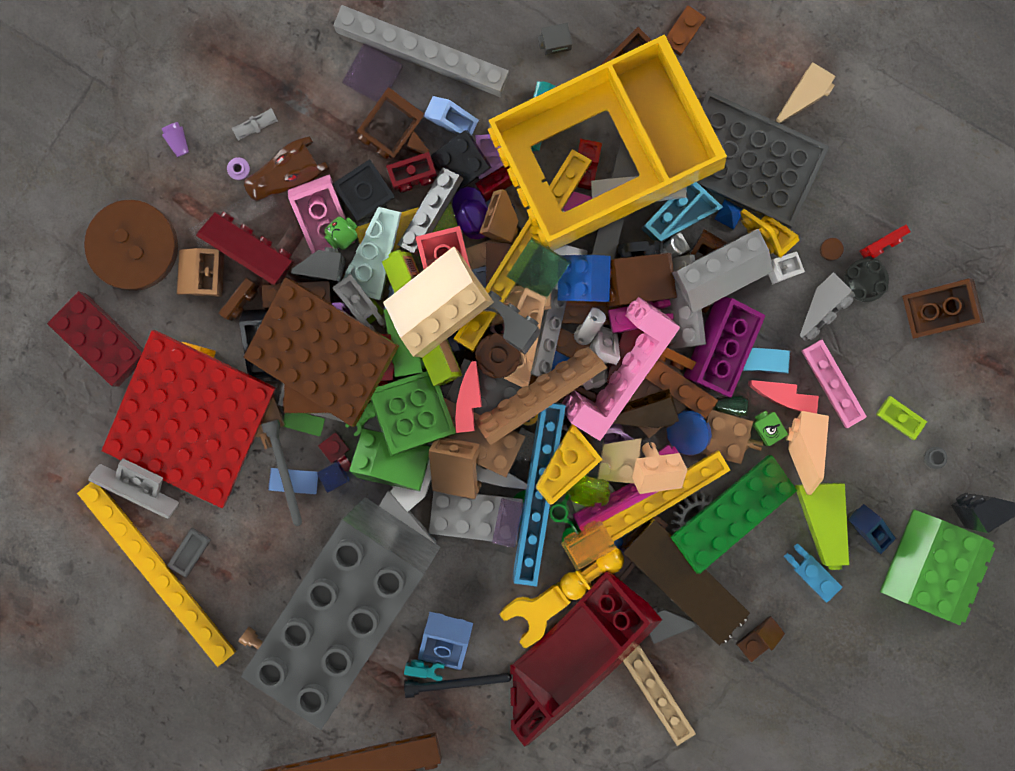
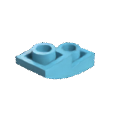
[743,348,790,374]

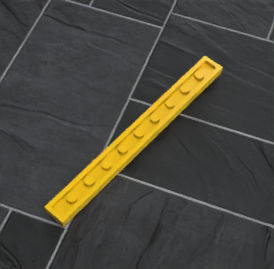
[454,149,592,352]
[77,482,237,667]

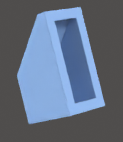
[424,96,479,136]

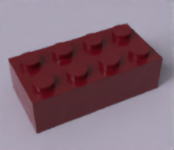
[47,291,144,387]

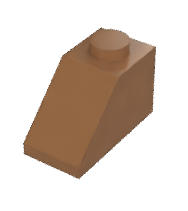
[480,189,519,243]

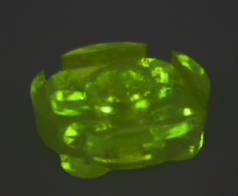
[565,475,611,507]

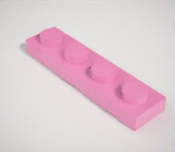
[801,340,867,428]

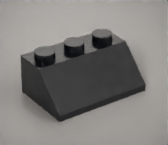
[951,493,1015,533]

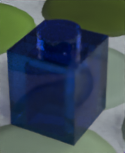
[317,462,350,493]

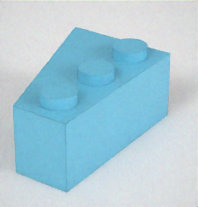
[641,182,723,241]

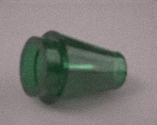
[715,396,748,418]

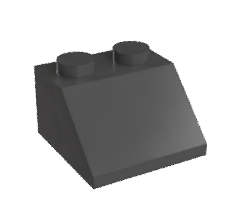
[291,247,346,284]

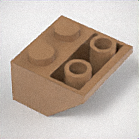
[177,248,225,297]

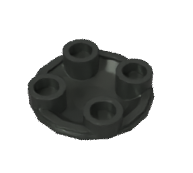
[844,258,889,302]

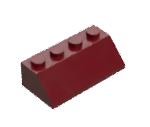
[196,211,295,285]

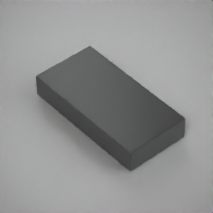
[167,528,211,578]

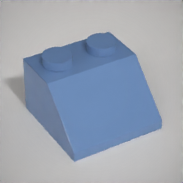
[418,612,473,670]

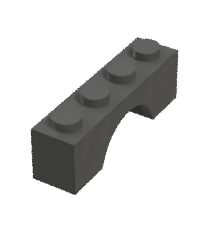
[482,285,541,354]

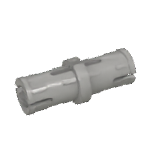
[232,108,278,141]

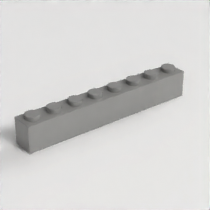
[333,5,509,97]

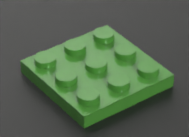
[370,371,456,456]

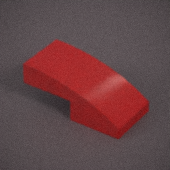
[577,139,602,190]

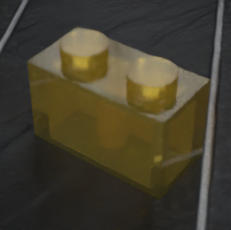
[561,521,617,571]

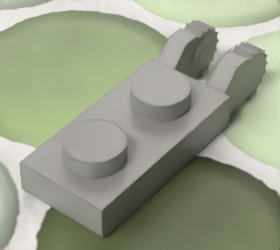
[332,274,386,331]

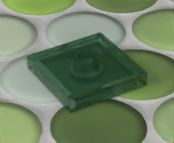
[506,237,570,299]

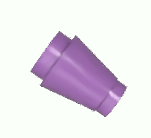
[162,122,189,157]

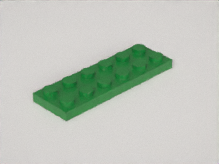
[671,455,797,574]

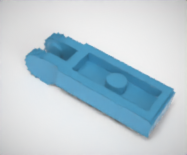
[784,543,843,603]

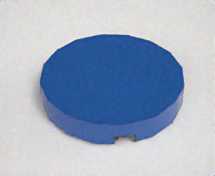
[667,411,712,455]

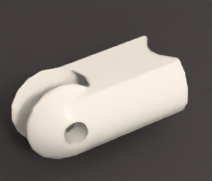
[574,307,606,345]

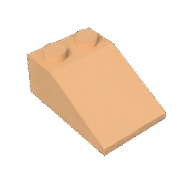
[786,411,829,495]

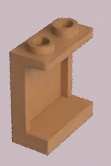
[429,438,482,499]

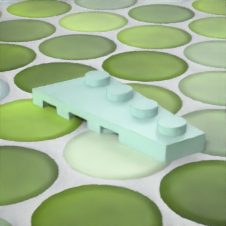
[343,207,402,300]

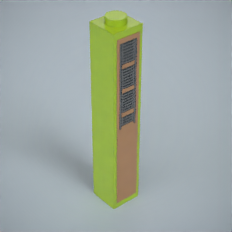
[382,250,463,386]

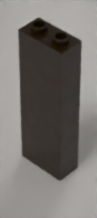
[619,518,750,646]

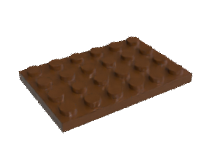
[243,278,399,427]

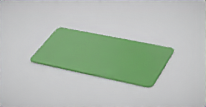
[283,413,325,436]

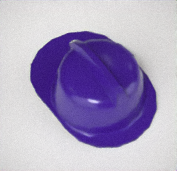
[452,187,488,239]

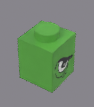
[753,410,788,446]

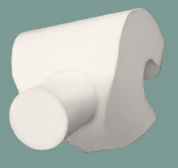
[661,232,690,258]

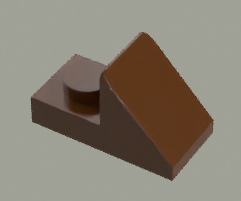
[736,616,785,662]

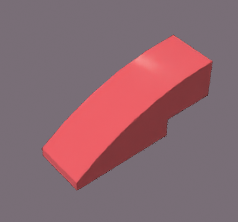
[455,361,482,433]
[748,380,819,414]

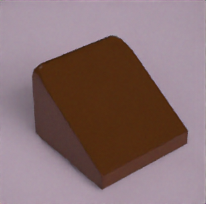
[407,131,430,155]

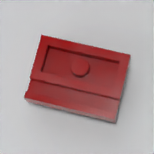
[860,224,911,259]

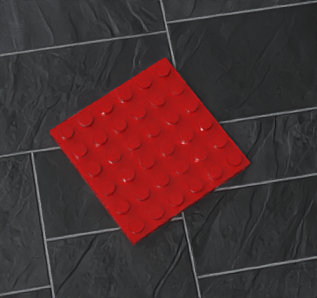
[101,330,276,508]

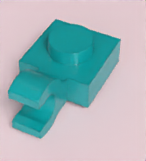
[404,660,445,681]

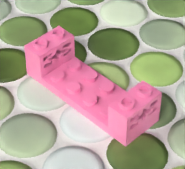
[562,297,680,441]

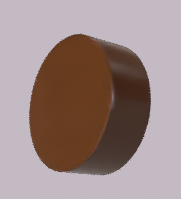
[820,238,844,261]

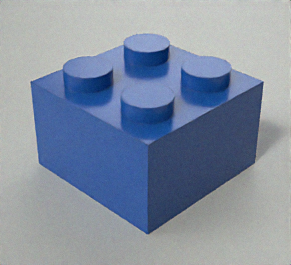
[558,255,611,302]

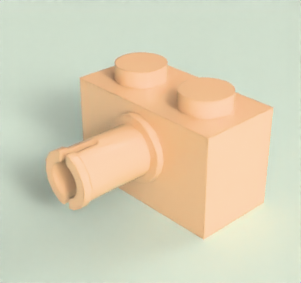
[632,442,687,494]

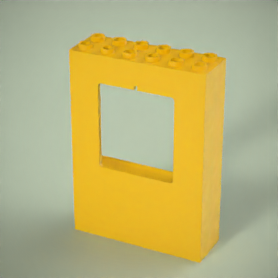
[487,34,727,252]

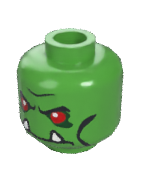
[324,217,358,250]

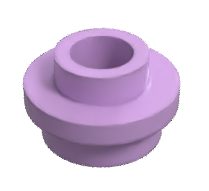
[227,158,250,180]

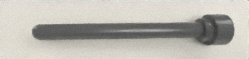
[261,420,302,526]

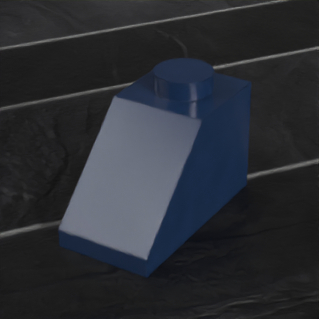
[848,504,896,555]

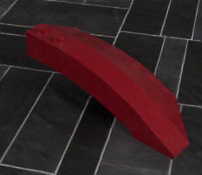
[510,571,662,747]

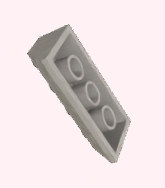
[672,229,773,313]

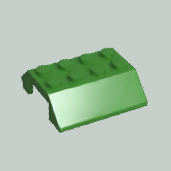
[880,510,995,625]

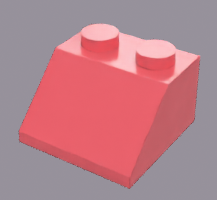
[416,226,470,269]

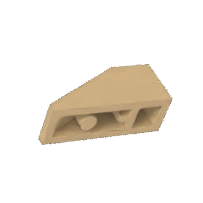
[775,62,835,124]

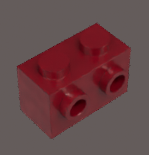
[386,152,437,193]

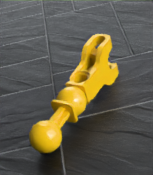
[499,546,624,648]

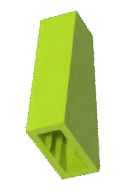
[795,483,849,570]

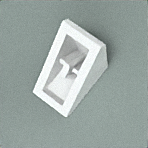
[768,251,805,285]

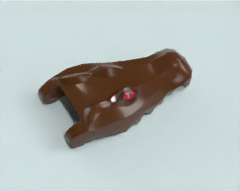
[244,136,329,202]

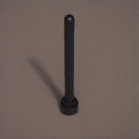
[404,673,512,698]

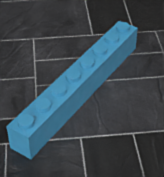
[512,402,566,587]

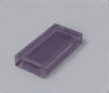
[492,498,524,548]

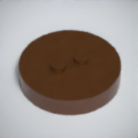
[84,200,178,291]

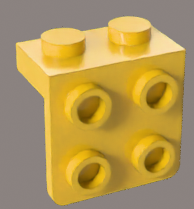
[740,209,799,258]

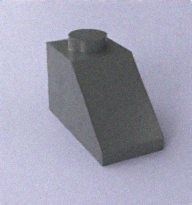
[649,606,696,644]

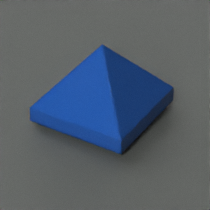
[714,200,743,230]

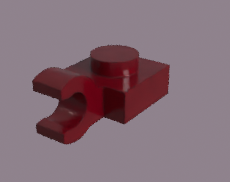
[318,432,352,472]

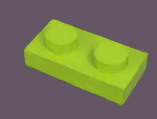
[876,396,927,440]

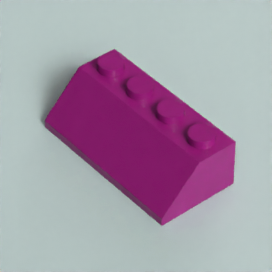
[683,297,766,398]

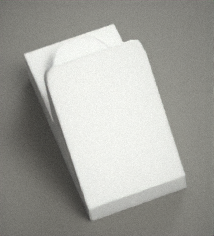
[590,326,620,365]

